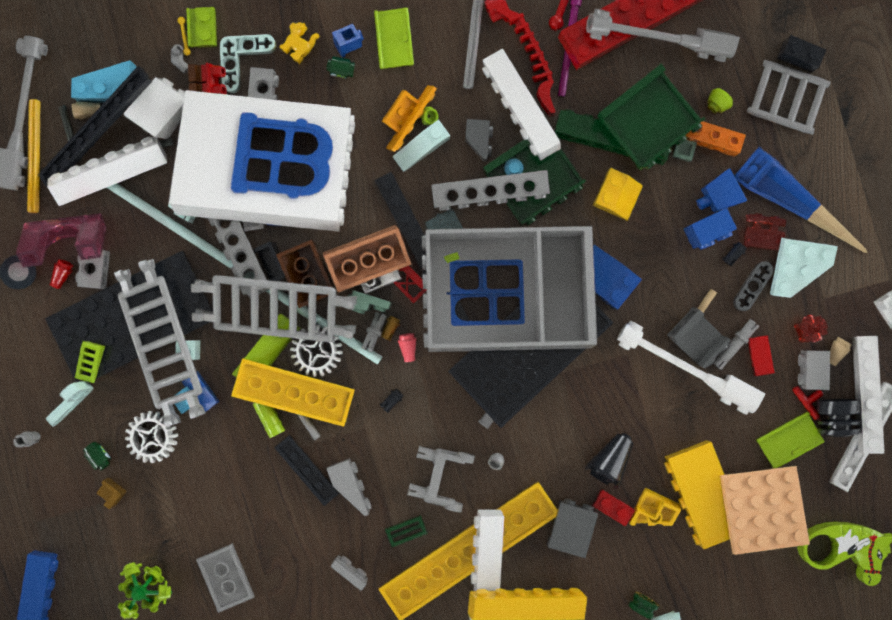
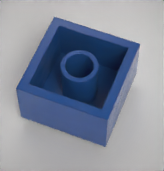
[683,208,737,250]

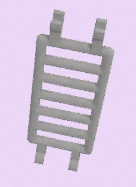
[114,259,206,427]
[191,275,357,342]

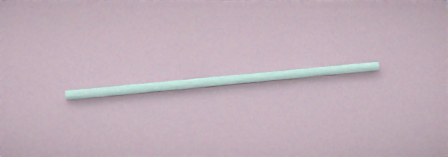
[106,183,383,365]

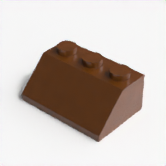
[276,240,337,308]

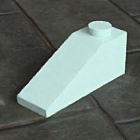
[393,120,450,172]

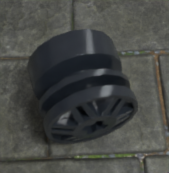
[817,399,861,437]

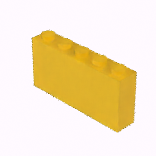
[664,440,730,549]

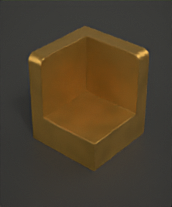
[97,478,127,510]

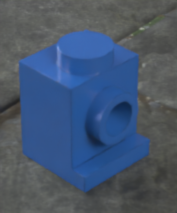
[332,23,364,58]

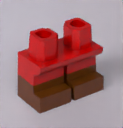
[188,63,227,95]

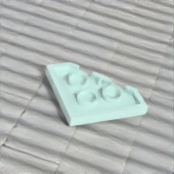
[770,238,838,298]

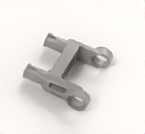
[407,446,475,512]

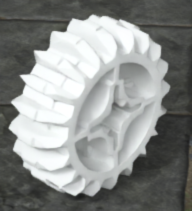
[290,325,343,377]
[125,411,178,463]

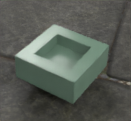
[672,140,697,162]

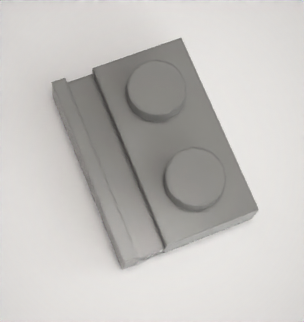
[331,555,368,591]

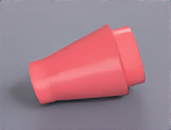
[398,333,417,362]

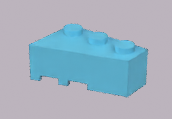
[71,60,137,103]

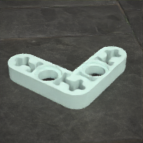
[220,34,276,93]
[46,381,93,427]

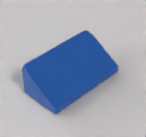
[182,371,220,412]

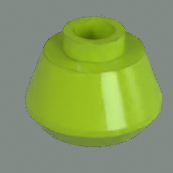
[707,88,733,113]

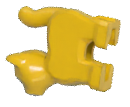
[279,22,319,64]

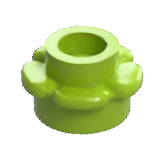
[420,106,439,126]

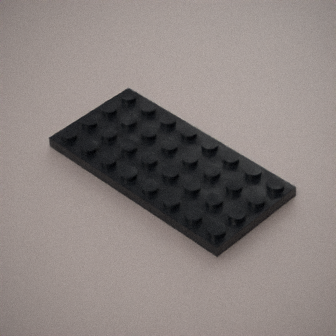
[45,251,213,383]
[448,304,613,428]

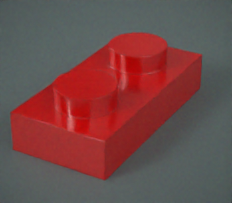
[592,489,635,527]

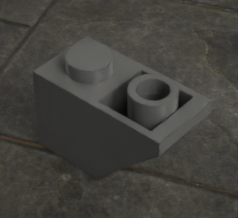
[465,119,493,162]

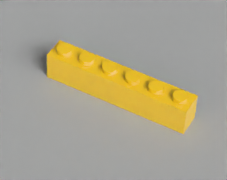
[468,588,587,620]

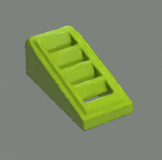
[75,341,105,383]

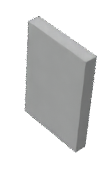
[196,543,255,613]

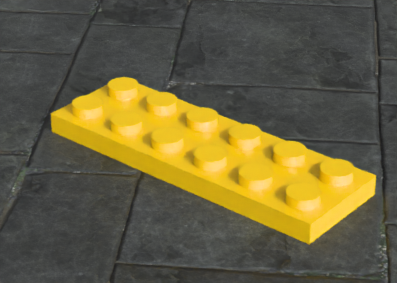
[231,358,355,427]

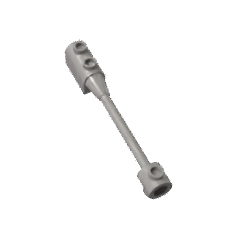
[586,9,740,62]
[0,36,48,191]

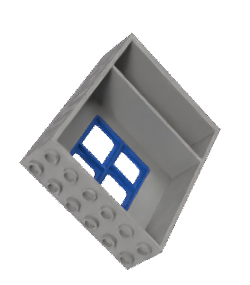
[422,226,597,352]

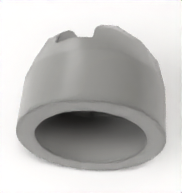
[488,453,504,470]

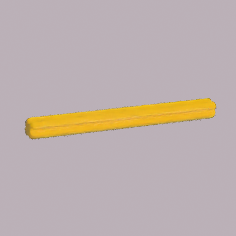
[27,99,40,213]

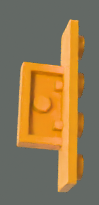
[381,85,437,152]

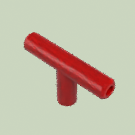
[792,386,824,420]

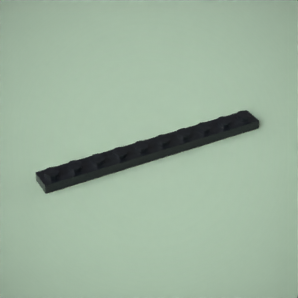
[374,172,470,321]

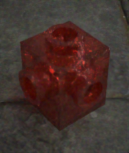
[793,314,828,343]

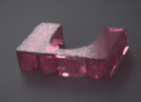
[16,213,107,267]

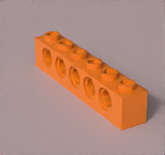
[685,121,746,157]

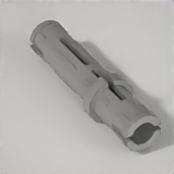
[713,319,759,371]

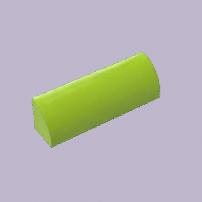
[232,314,301,378]

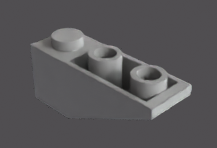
[326,458,372,516]

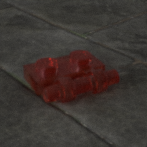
[743,213,786,251]

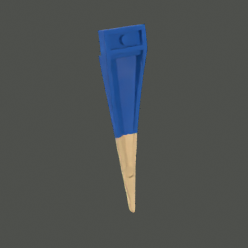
[734,147,867,253]

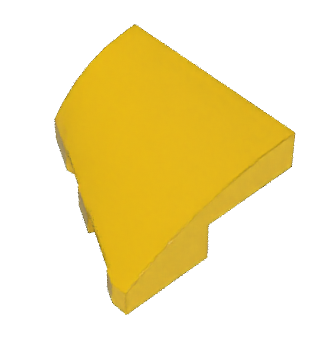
[629,488,681,526]

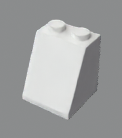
[123,77,185,139]

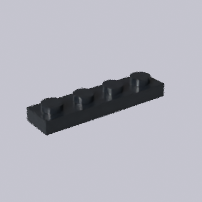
[275,435,339,506]

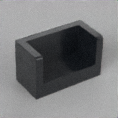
[253,241,286,282]

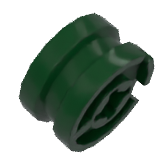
[628,592,659,620]

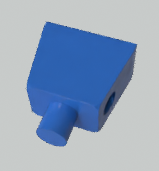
[696,168,747,212]

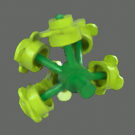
[118,562,172,619]

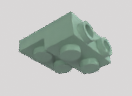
[348,291,393,314]

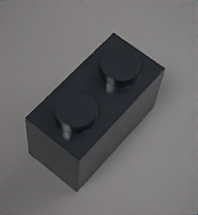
[777,35,826,73]

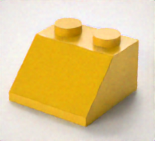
[593,168,643,221]

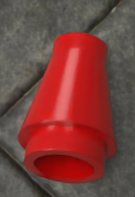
[49,259,73,289]

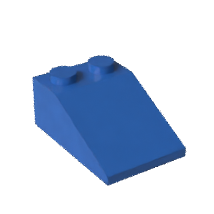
[593,245,642,310]

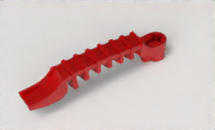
[484,0,556,117]

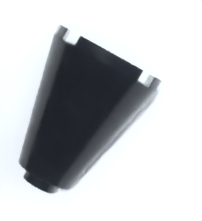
[585,433,633,489]

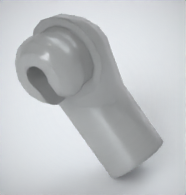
[171,44,188,74]

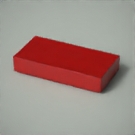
[748,335,775,376]

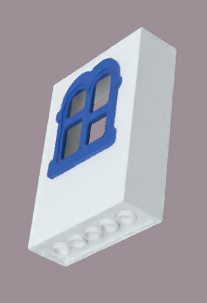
[169,90,355,231]

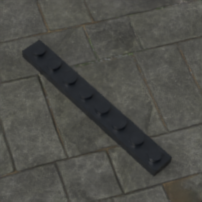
[38,66,152,188]

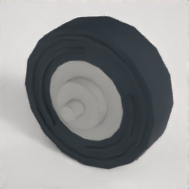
[0,255,37,290]

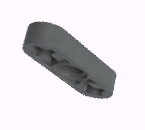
[733,261,773,311]

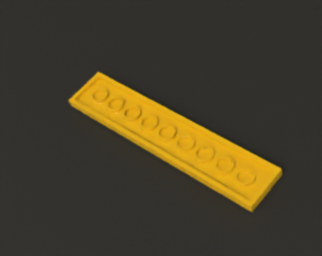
[379,481,558,620]

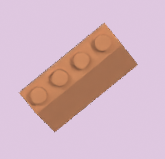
[322,225,411,292]

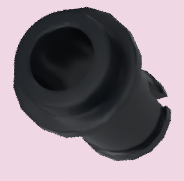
[722,242,747,267]
[380,388,404,413]

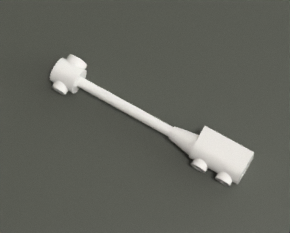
[617,321,765,415]

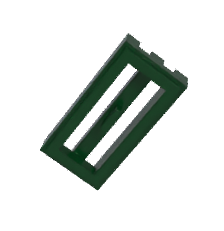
[385,515,428,547]

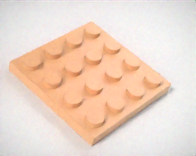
[720,466,810,555]

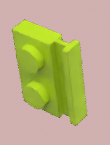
[186,7,217,48]

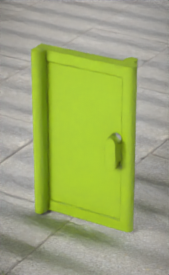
[374,8,414,69]
[756,412,824,469]

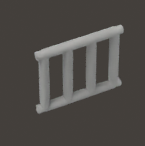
[747,60,831,135]

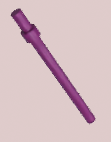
[558,0,582,97]

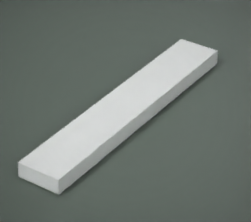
[829,382,892,492]

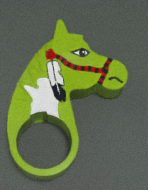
[797,522,892,586]

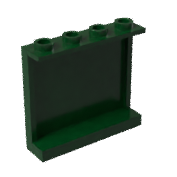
[597,64,705,171]
[483,139,586,226]

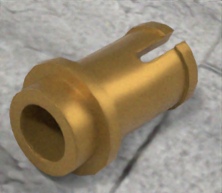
[381,315,401,341]

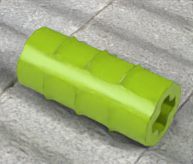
[253,403,285,438]

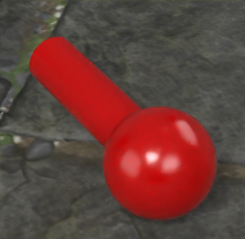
[549,0,569,31]

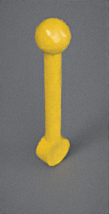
[178,17,191,56]

